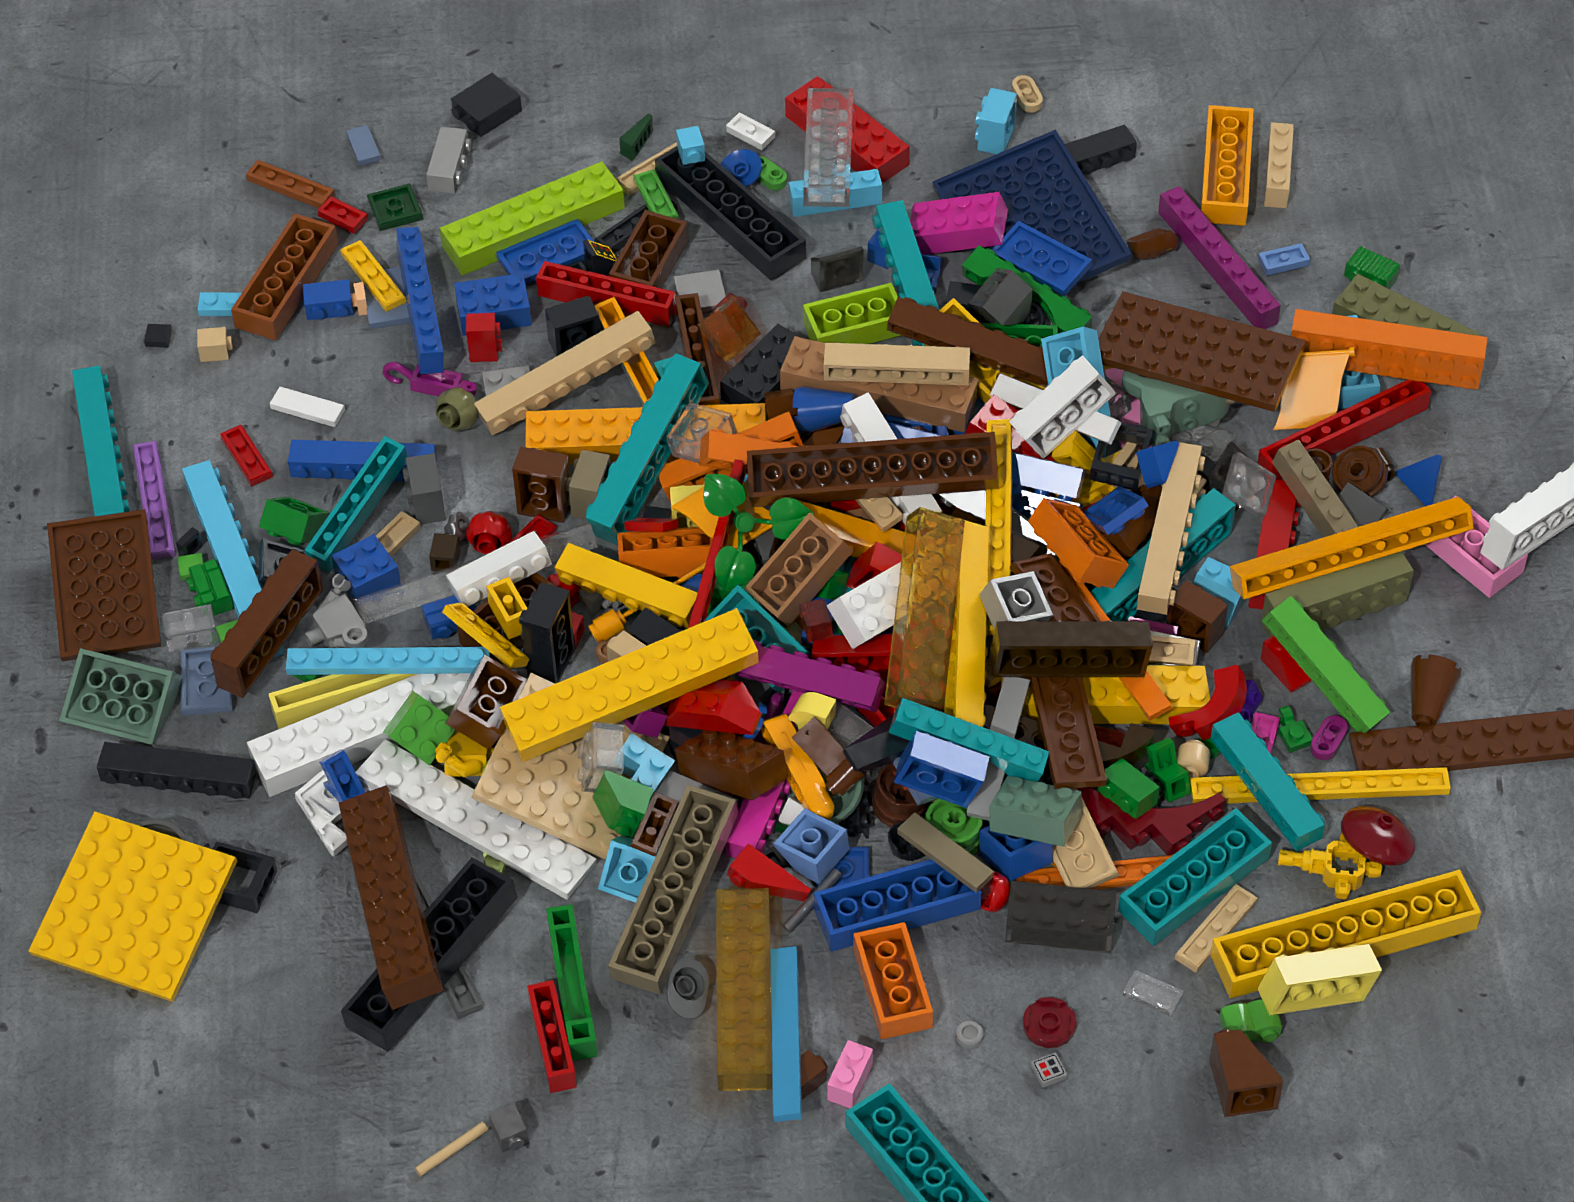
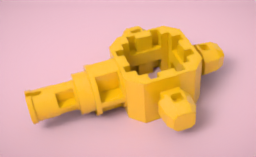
[1278,833,1382,900]

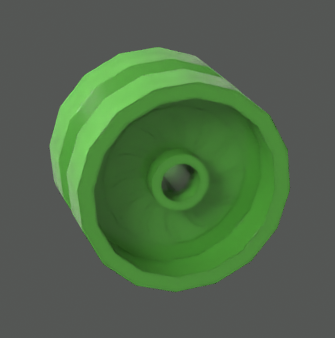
[926,798,982,855]

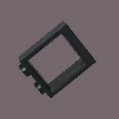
[1089,419,1153,491]
[212,842,277,913]

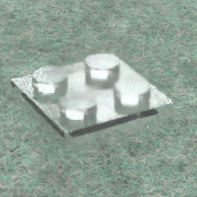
[1222,452,1276,518]

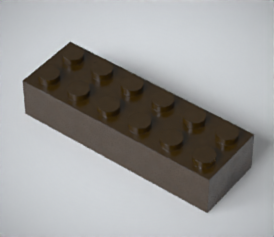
[989,620,1153,677]

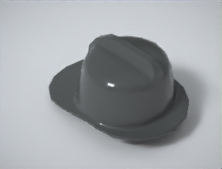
[666,958,709,1019]

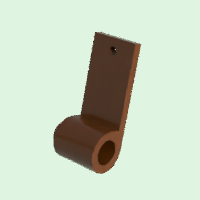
[791,716,866,796]

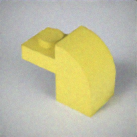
[788,692,836,734]

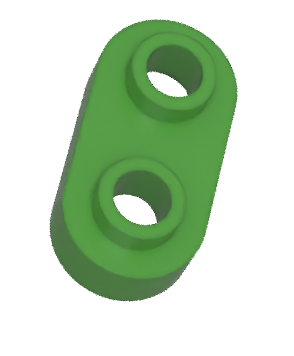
[757,156,787,190]

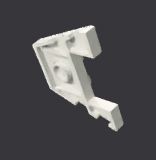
[295,770,373,857]

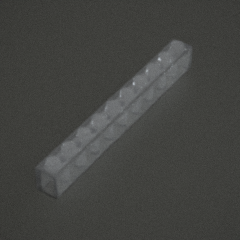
[353,523,598,624]

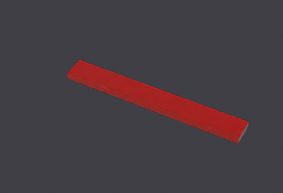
[688,459,746,628]

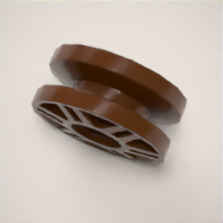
[1332,446,1388,498]

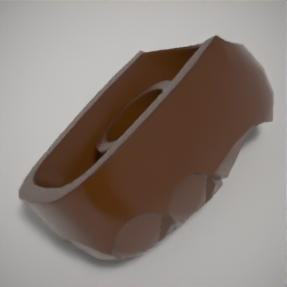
[1126,228,1178,259]

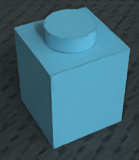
[676,126,705,165]

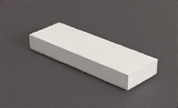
[270,387,345,427]

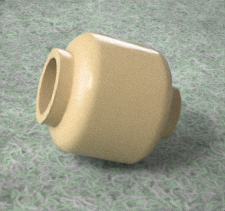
[1177,740,1211,779]

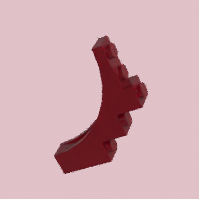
[1070,787,1226,855]

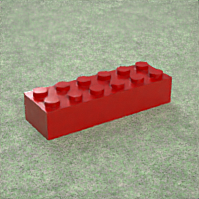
[785,76,910,184]

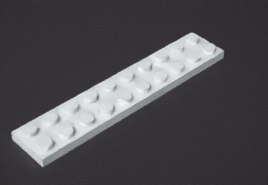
[356,739,597,900]

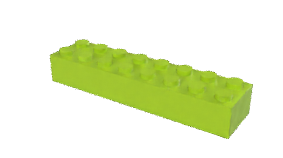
[440,161,625,276]

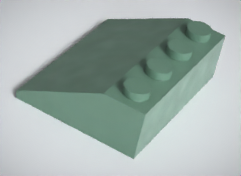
[59,648,182,745]

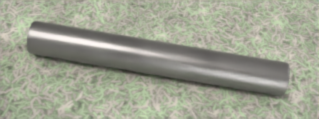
[782,868,842,932]

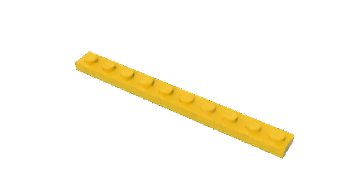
[985,419,1012,635]
[1190,767,1451,804]

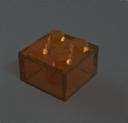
[698,296,761,362]

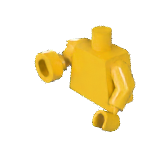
[435,730,495,777]

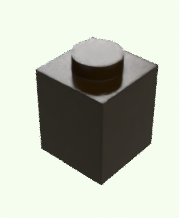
[429,533,460,573]

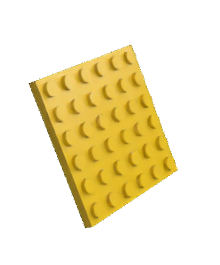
[29,811,237,1002]

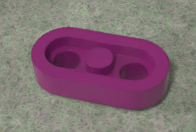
[1310,715,1348,760]

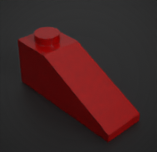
[727,843,812,902]

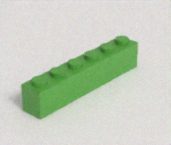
[1261,596,1390,733]

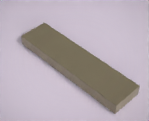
[897,813,994,893]

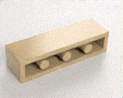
[1264,122,1294,208]

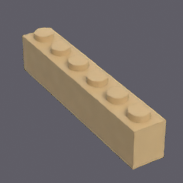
[824,343,970,386]

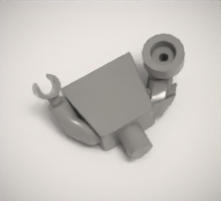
[304,574,369,648]

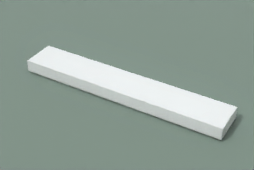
[990,374,1121,445]

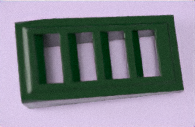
[619,114,653,161]

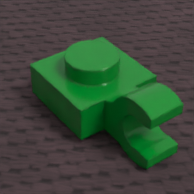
[1277,705,1313,753]

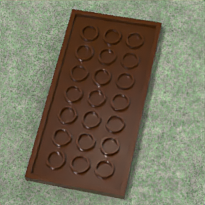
[1098,291,1305,412]

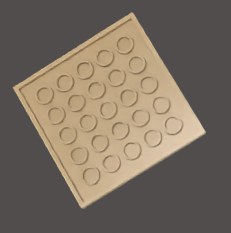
[471,673,669,860]

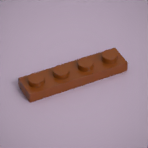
[246,160,335,209]

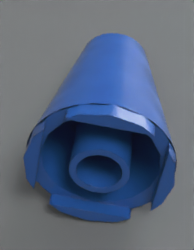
[793,386,857,434]

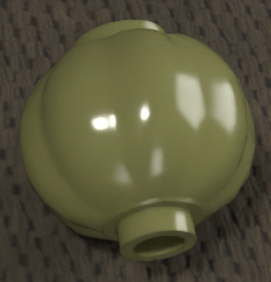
[436,387,478,432]

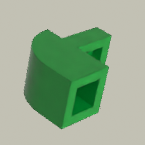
[1145,737,1191,803]

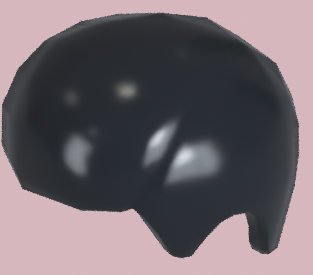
[888,821,924,861]

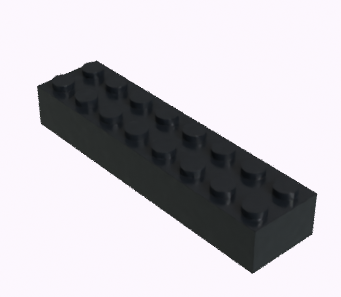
[655,146,806,280]
[341,857,518,1052]

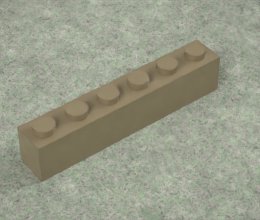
[1272,439,1358,537]

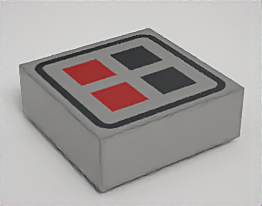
[1031,1052,1067,1088]

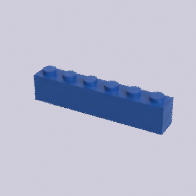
[288,440,437,481]

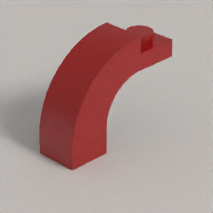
[1168,664,1247,740]

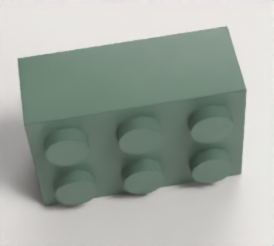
[989,776,1082,847]

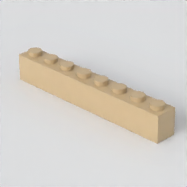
[475,311,656,436]
[1137,442,1205,615]

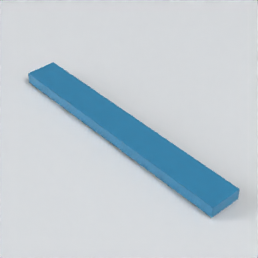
[770,946,802,1122]

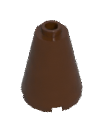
[1411,654,1462,727]

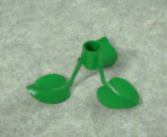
[703,474,813,590]

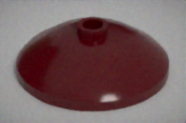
[1341,806,1415,866]

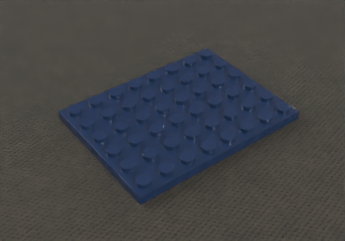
[932,129,1132,301]

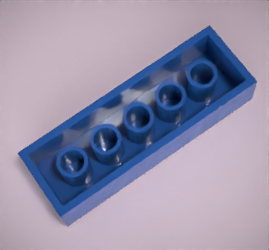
[814,859,981,952]

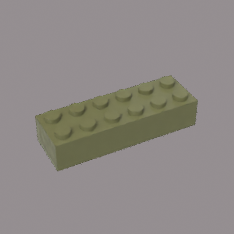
[1332,274,1481,336]
[1261,551,1414,638]

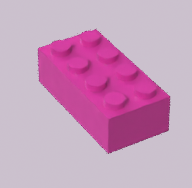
[910,192,1008,254]

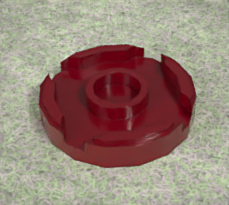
[1023,997,1077,1048]

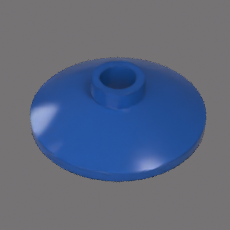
[720,149,762,187]

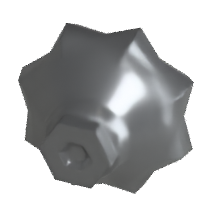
[444,511,469,542]

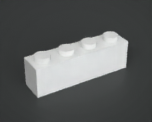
[446,531,552,607]

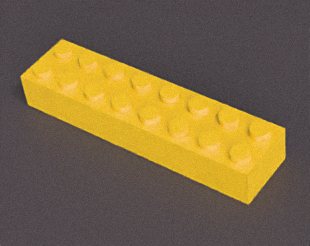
[1001,665,1210,724]

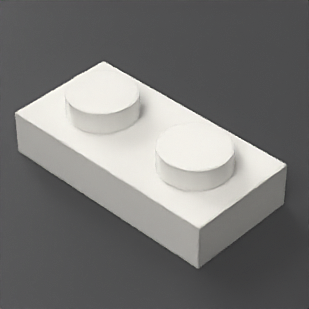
[726,112,775,150]

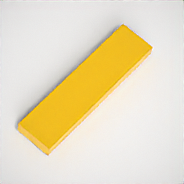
[340,240,406,312]
[442,602,529,669]

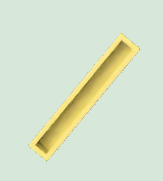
[268,674,416,729]

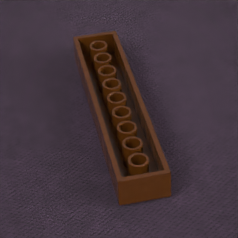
[747,432,999,507]
[338,785,444,1009]

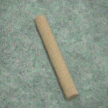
[415,1122,488,1177]

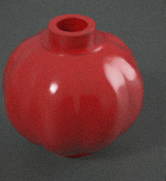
[466,511,512,555]

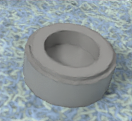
[956,1021,983,1049]

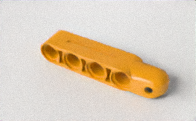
[760,714,835,820]

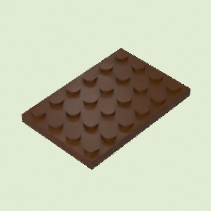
[47,509,162,661]

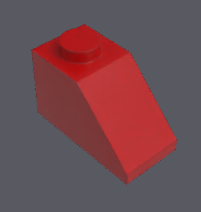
[1261,636,1311,693]

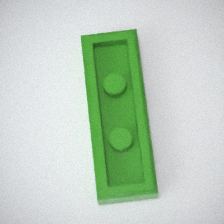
[633,169,679,219]

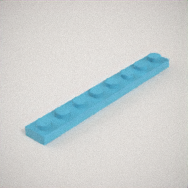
[286,647,490,675]

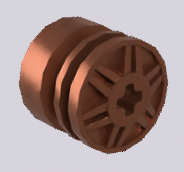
[872,764,927,827]

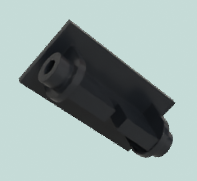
[844,788,872,839]

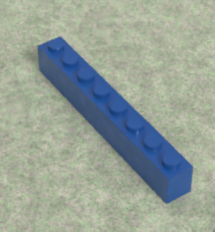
[396,227,443,374]

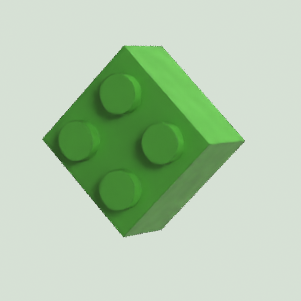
[383,691,455,766]

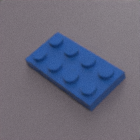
[496,219,593,285]
[992,220,1093,296]
[1083,486,1149,535]

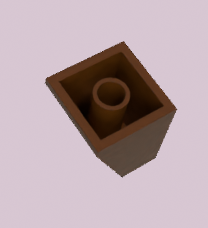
[1209,1029,1283,1117]

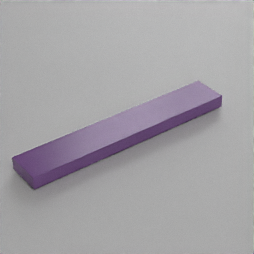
[133,441,176,560]

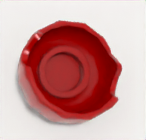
[980,872,1010,912]

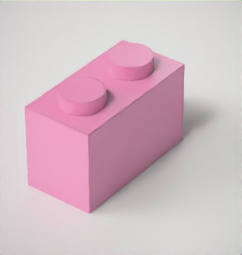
[827,1040,873,1108]

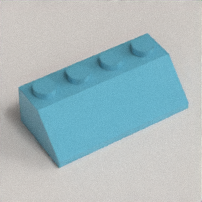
[1041,327,1111,417]

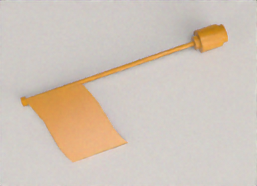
[1273,347,1355,430]
[588,487,772,643]

